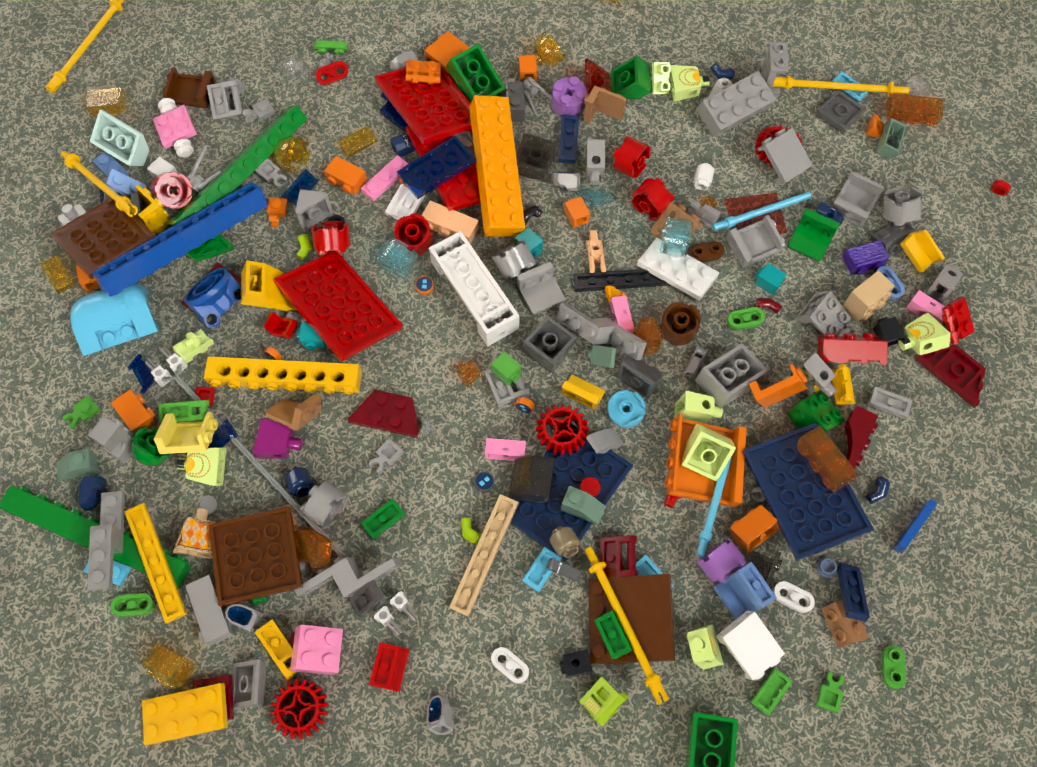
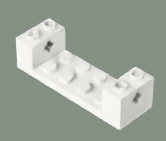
[429,231,519,347]

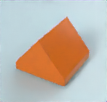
[866,114,884,138]

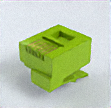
[579,676,629,727]

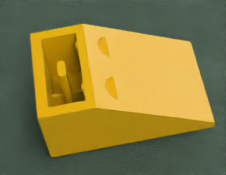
[240,260,297,312]

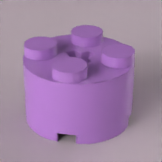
[551,76,587,116]
[696,538,746,584]

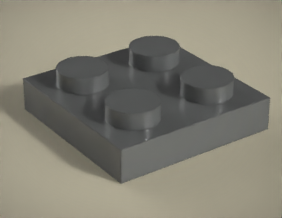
[816,89,866,134]

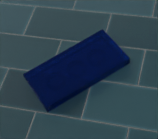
[397,136,476,199]

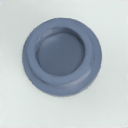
[816,557,838,578]

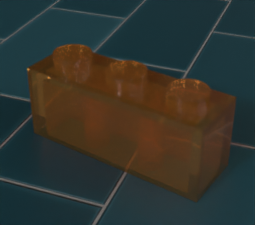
[885,93,943,126]
[797,426,858,493]

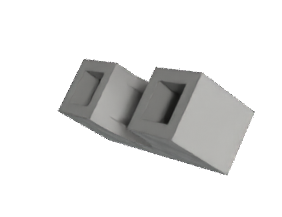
[88,416,134,464]

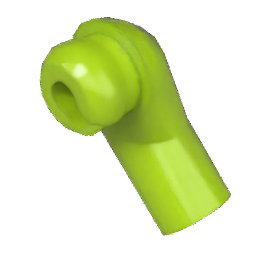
[295,234,312,261]
[461,518,482,544]

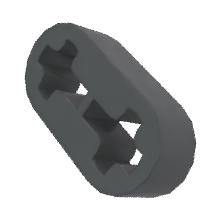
[546,558,582,582]

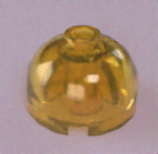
[534,31,566,66]
[275,137,310,173]

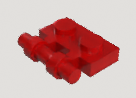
[941,297,975,344]

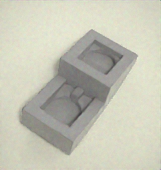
[586,428,624,454]

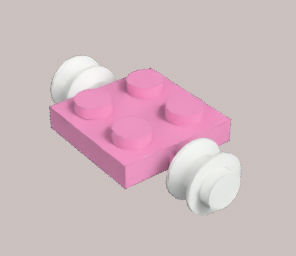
[153,98,197,158]

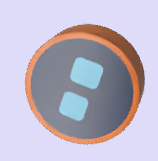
[415,276,434,295]
[263,347,283,360]
[514,397,535,413]

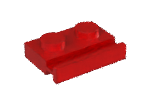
[369,642,410,693]

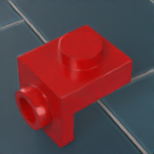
[263,312,298,339]

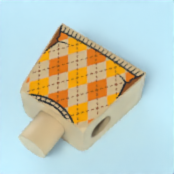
[173,508,216,559]

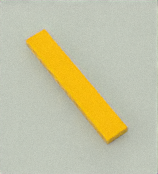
[124,503,187,624]

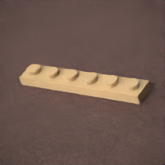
[449,494,519,617]

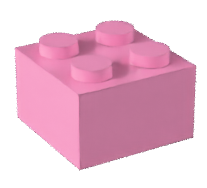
[290,625,343,675]

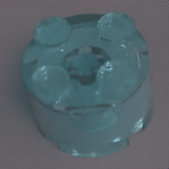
[660,216,693,257]
[375,238,419,279]

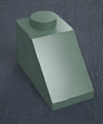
[587,345,616,368]
[56,448,98,481]
[561,486,606,525]

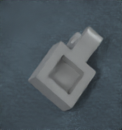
[242,99,276,123]

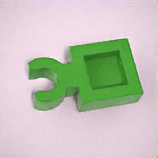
[63,395,101,429]
[815,671,844,714]

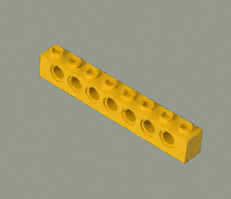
[204,356,362,395]

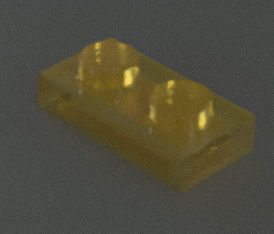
[338,126,378,158]
[41,255,75,294]

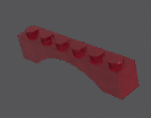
[842,405,878,483]

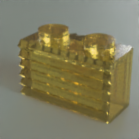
[85,87,126,116]

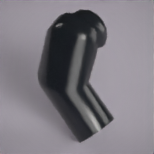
[523,205,542,226]

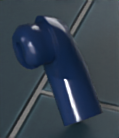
[710,63,735,80]
[866,476,890,504]

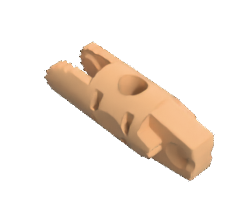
[586,230,606,273]

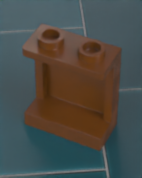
[162,67,216,108]

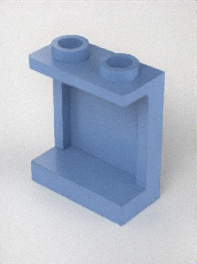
[714,562,777,620]

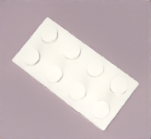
[637,238,719,301]

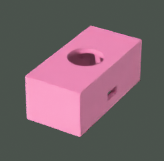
[906,290,945,325]
[610,295,634,334]
[485,438,526,462]

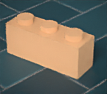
[421,201,479,244]

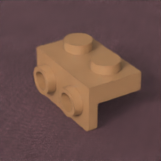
[822,600,869,648]

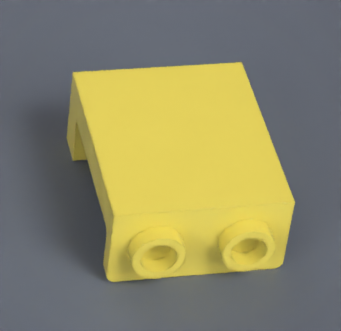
[154,412,218,454]

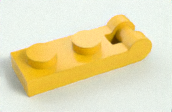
[255,619,296,681]

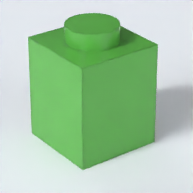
[491,351,522,386]

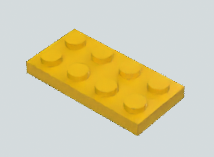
[142,683,228,745]

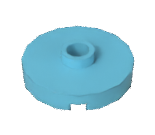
[607,390,646,428]

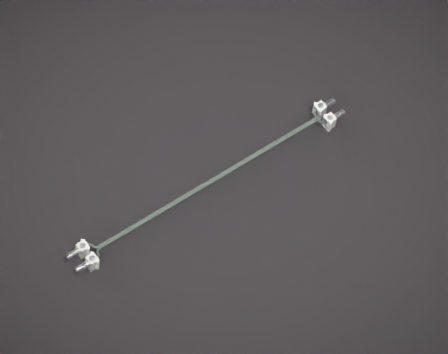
[145,347,418,636]

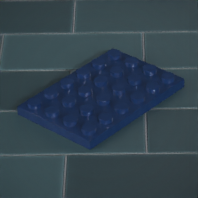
[743,423,874,561]
[510,424,633,562]

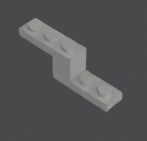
[556,303,647,360]
[87,491,125,591]
[295,556,403,598]

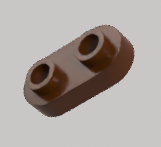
[688,241,724,263]

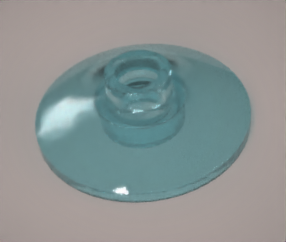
[580,188,615,207]

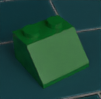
[611,55,651,99]

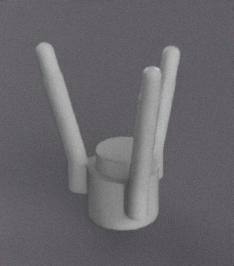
[523,77,552,115]
[187,146,221,193]

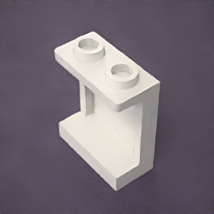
[715,611,785,680]

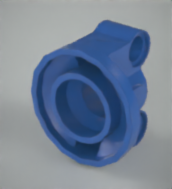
[184,268,241,328]

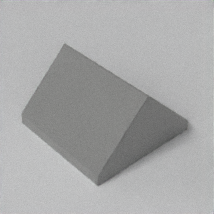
[295,190,333,232]
[232,659,266,708]

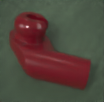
[754,298,783,314]

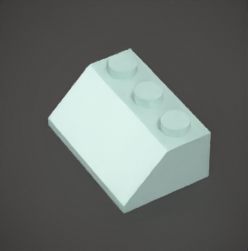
[90,109,149,166]

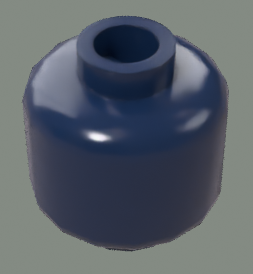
[284,467,314,497]

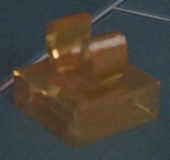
[456,360,481,387]

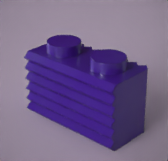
[842,240,889,275]

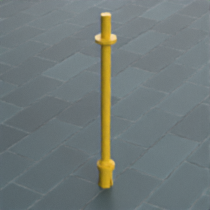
[45,0,124,94]
[772,75,910,97]
[61,151,138,217]
[585,547,670,705]

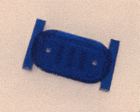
[128,354,155,394]
[208,419,239,448]

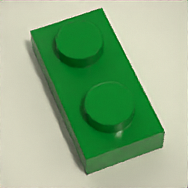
[361,499,406,541]
[594,610,633,660]

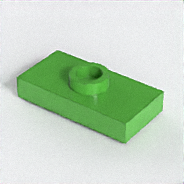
[750,667,793,716]

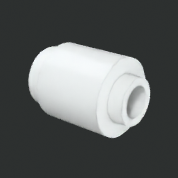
[694,163,715,191]

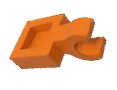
[267,197,288,227]

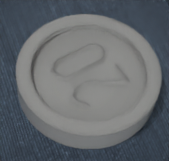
[197,495,217,515]

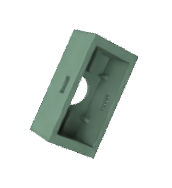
[876,118,907,159]

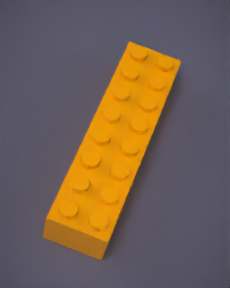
[469,95,525,237]

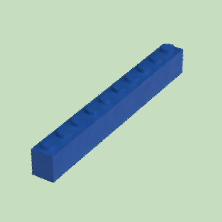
[92,182,268,297]

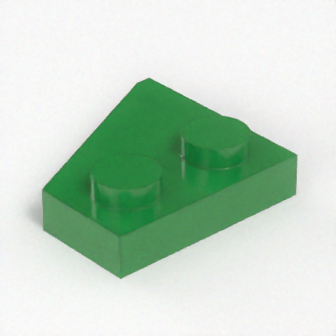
[186,234,235,263]

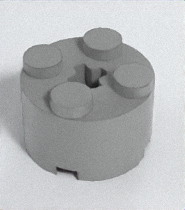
[883,187,922,226]
[492,240,536,279]
[300,481,348,529]

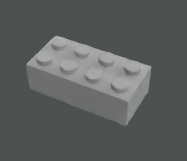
[696,71,777,138]

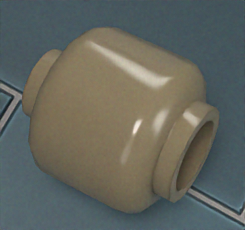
[550,526,580,558]

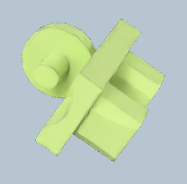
[650,62,671,94]
[173,329,214,363]

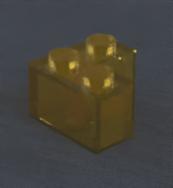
[142,643,197,689]

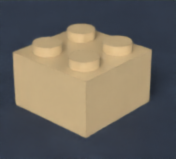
[843,270,895,323]

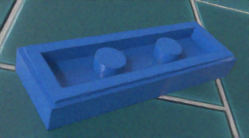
[892,499,937,553]

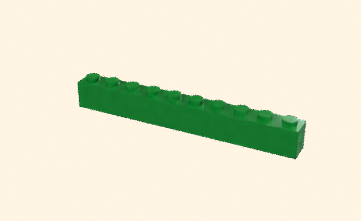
[166,105,308,228]
[0,485,192,589]

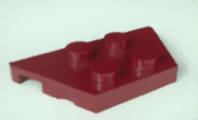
[915,344,986,408]
[348,390,420,439]

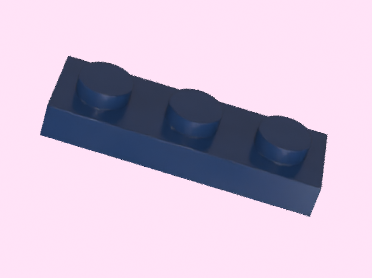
[558,115,579,164]
[837,563,870,622]

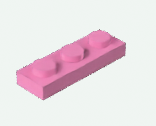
[361,155,410,201]

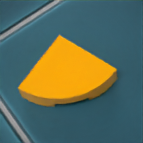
[604,286,628,305]

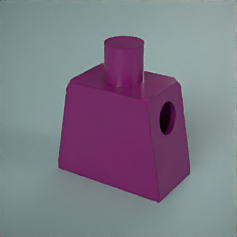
[252,418,303,459]

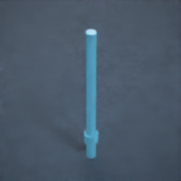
[712,192,811,231]
[696,454,733,558]

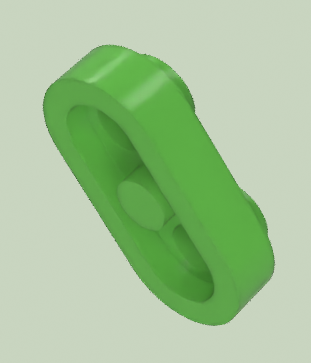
[314,40,348,55]
[727,307,765,331]
[110,593,155,617]
[882,645,906,689]

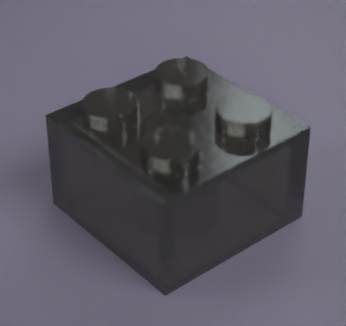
[516,133,558,182]

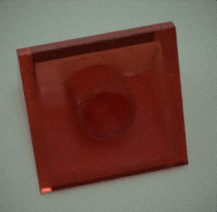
[583,58,611,94]

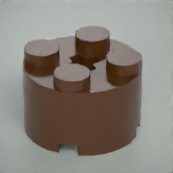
[660,302,701,346]

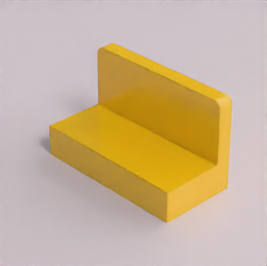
[900,230,945,272]
[561,375,605,410]

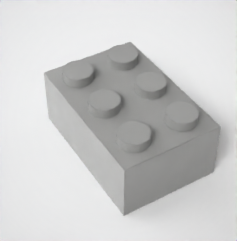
[695,343,768,409]

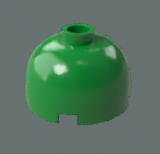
[131,427,170,466]

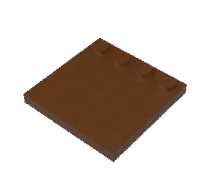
[51,198,155,279]
[208,506,303,607]
[588,574,675,664]

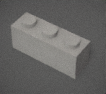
[185,575,234,646]

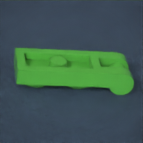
[159,400,209,423]

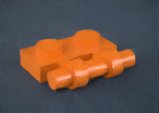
[406,60,441,85]

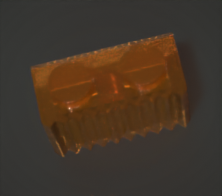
[635,317,664,357]
[295,528,333,568]

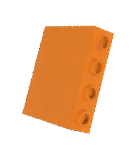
[665,413,747,508]

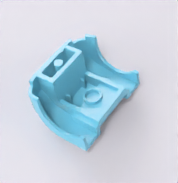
[70,283,160,356]

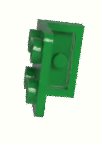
[788,209,840,261]
[787,392,845,435]

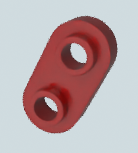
[316,61,348,86]

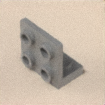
[517,262,565,315]
[795,291,851,336]

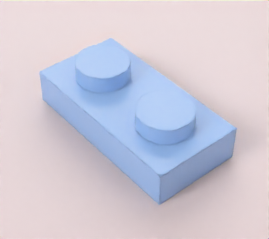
[105,169,146,199]

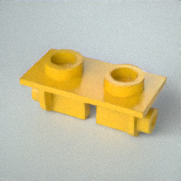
[831,364,856,405]

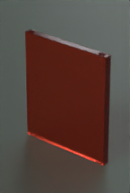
[724,193,787,234]

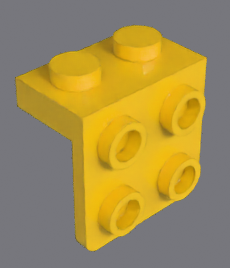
[135,185,169,235]

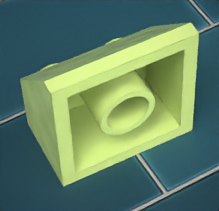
[681,424,736,481]

